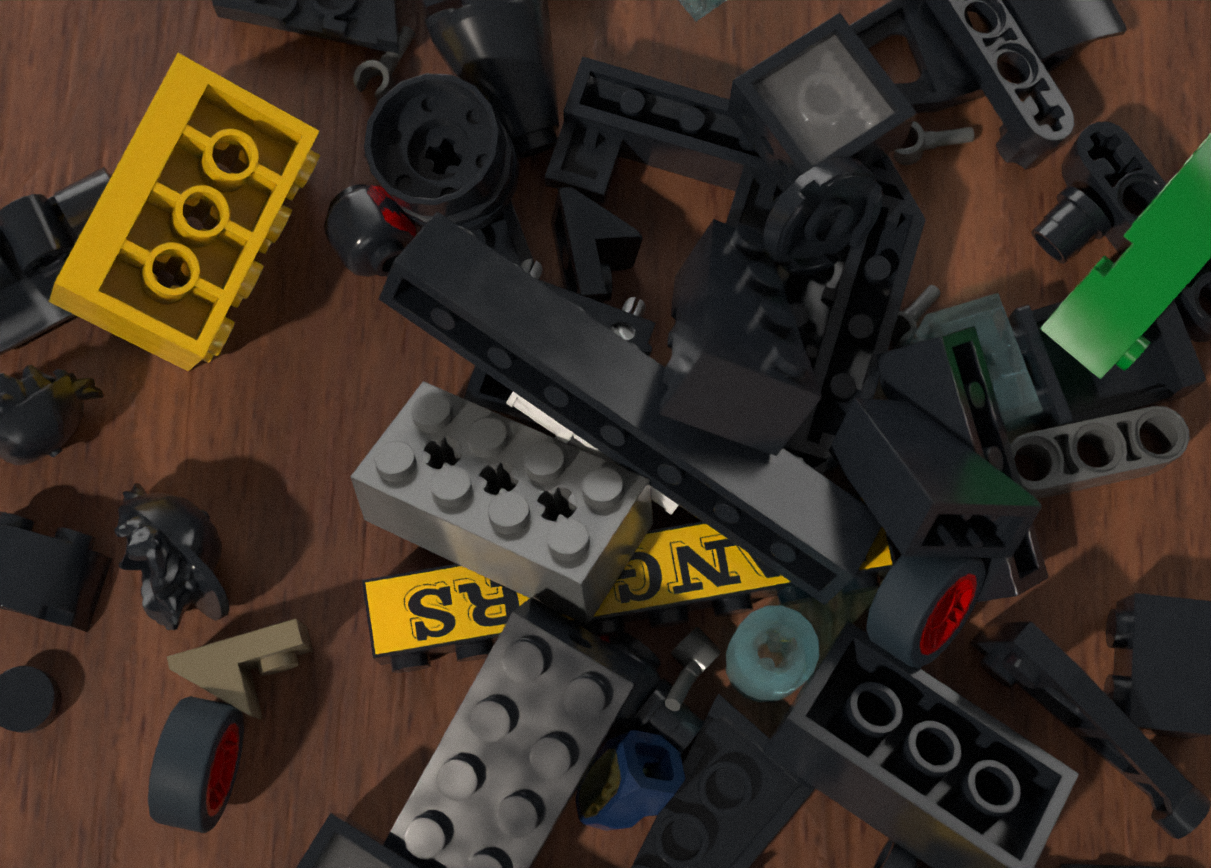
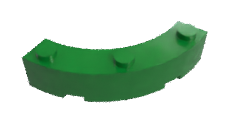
[1040,133,1211,380]

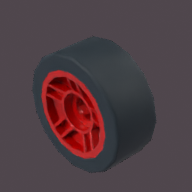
[866,555,986,668]
[148,696,244,833]

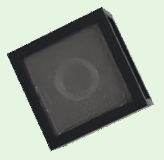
[727,12,917,190]

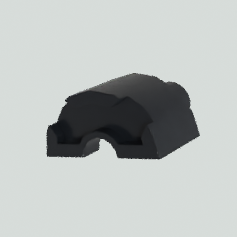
[0,511,112,632]

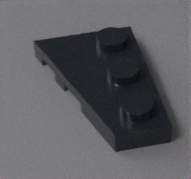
[212,0,400,54]

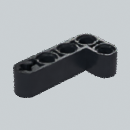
[1061,122,1211,342]

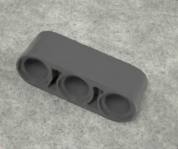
[1010,406,1189,499]

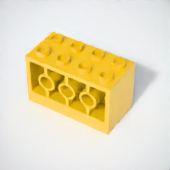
[49,53,320,371]

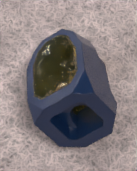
[575,730,686,831]

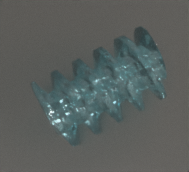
[725,606,819,703]

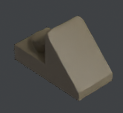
[167,619,313,720]

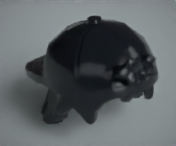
[0,365,104,465]
[114,483,230,631]

